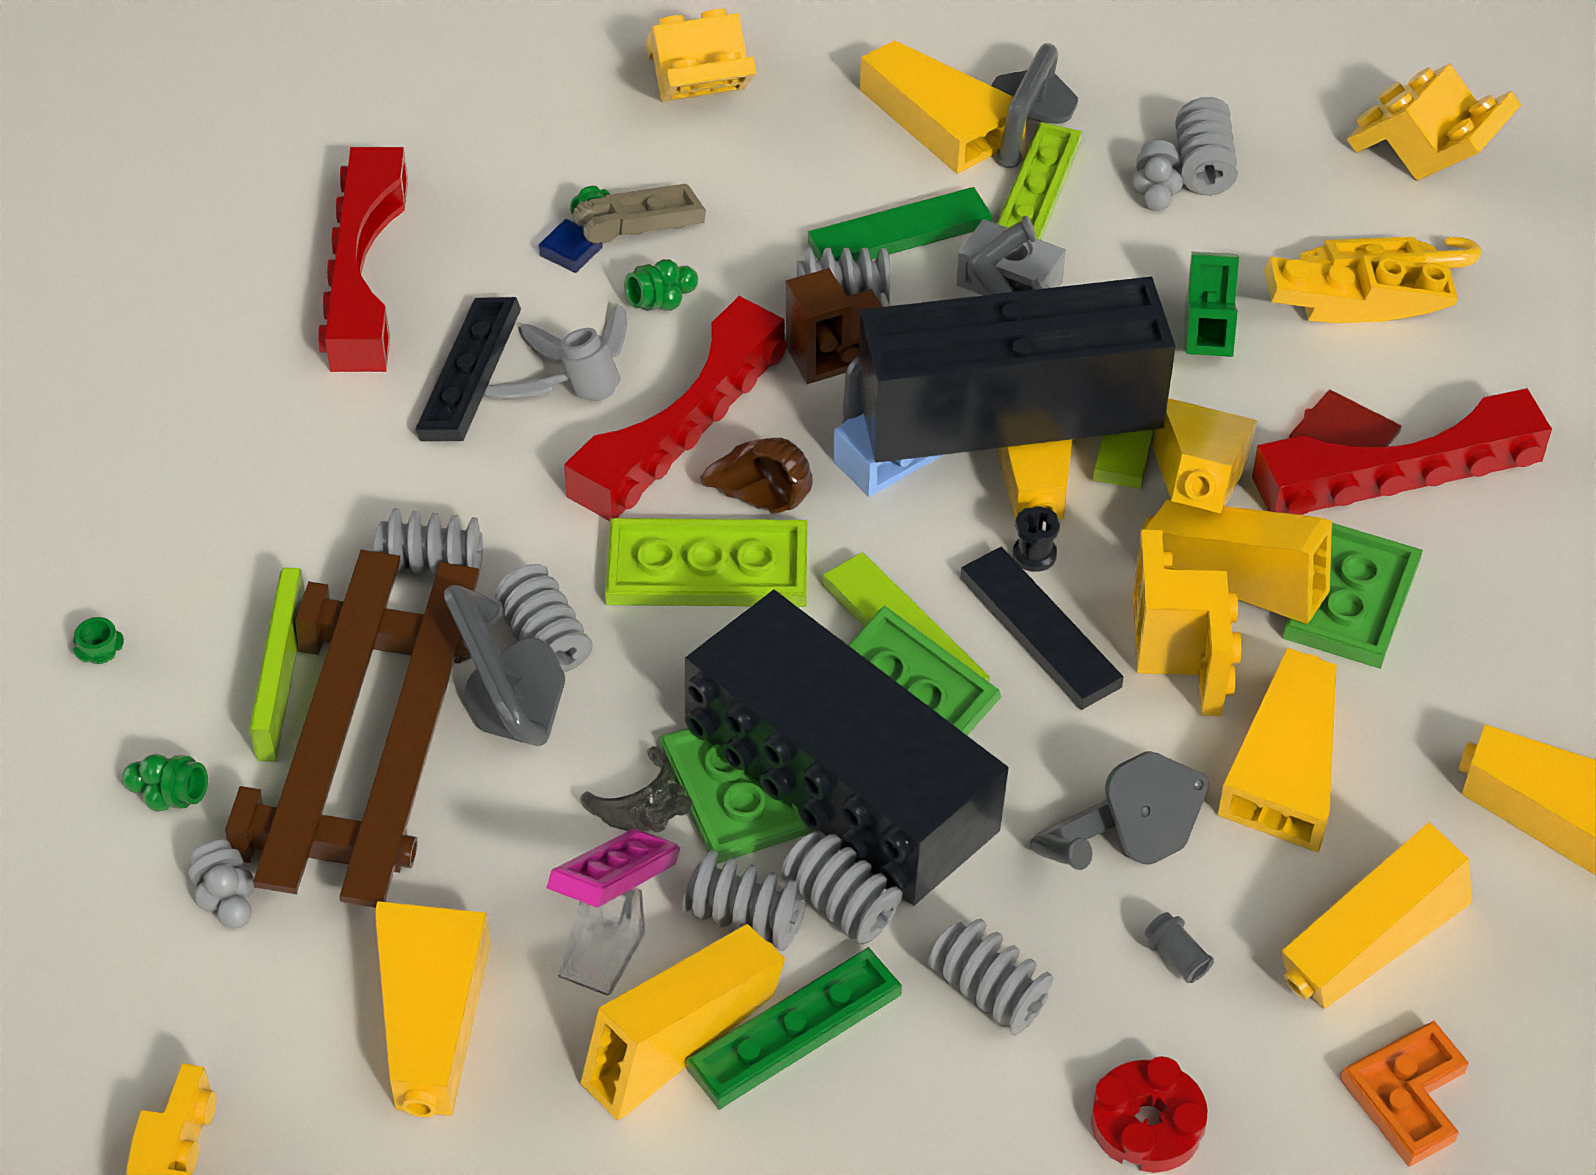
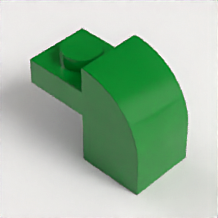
[1184,251,1239,357]

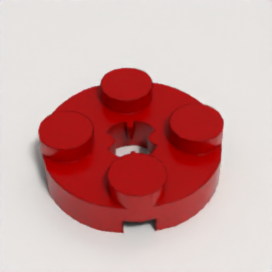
[1091,1056,1208,1173]

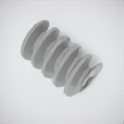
[1175,97,1238,196]
[797,248,890,304]
[373,508,483,576]
[495,564,592,672]
[781,833,903,945]
[682,849,806,951]
[928,918,1053,1036]

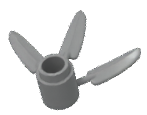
[484,304,627,401]

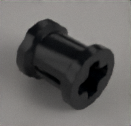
[1013,506,1060,572]

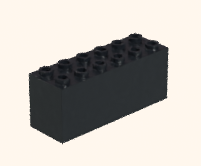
[858,276,1176,463]
[685,589,1009,906]

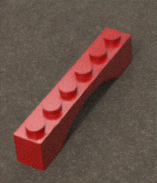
[318,147,408,372]
[564,296,787,521]
[1252,388,1552,515]

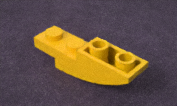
[1264,255,1458,323]
[126,1063,217,1175]

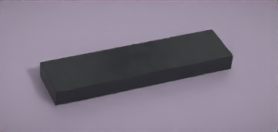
[415,297,521,441]
[960,546,1124,710]

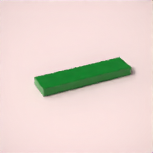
[808,187,992,261]
[686,947,902,1110]

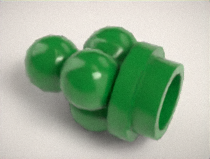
[624,259,698,311]
[122,754,208,812]

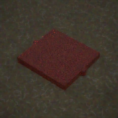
[1289,389,1402,447]

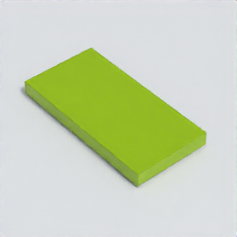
[605,518,807,607]

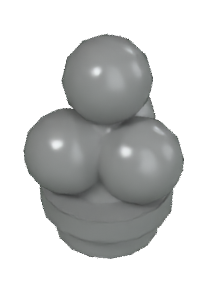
[1133,140,1183,211]
[188,840,254,929]

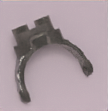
[580,746,692,832]

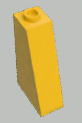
[860,40,1026,174]
[1152,398,1257,514]
[997,439,1073,522]
[1140,499,1332,625]
[1218,647,1337,853]
[1458,724,1596,875]
[1281,822,1472,1009]
[375,901,491,1118]
[580,924,785,1121]

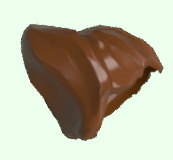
[700,437,813,514]

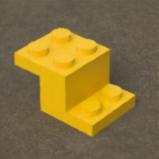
[645,9,757,102]
[1347,63,1522,181]
[1132,530,1241,716]

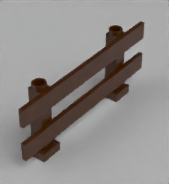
[225,549,479,908]

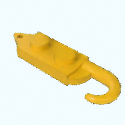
[1300,237,1482,269]

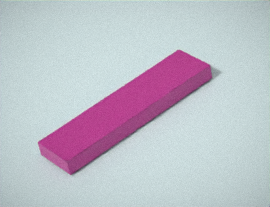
[547,828,681,908]

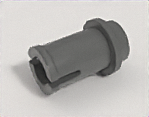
[1145,912,1214,983]

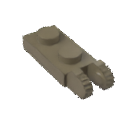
[572,183,706,244]

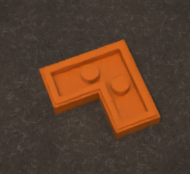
[1340,1020,1469,1167]

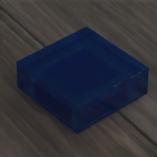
[539,219,603,273]

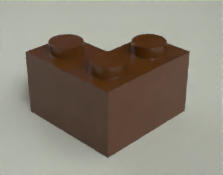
[786,268,883,384]

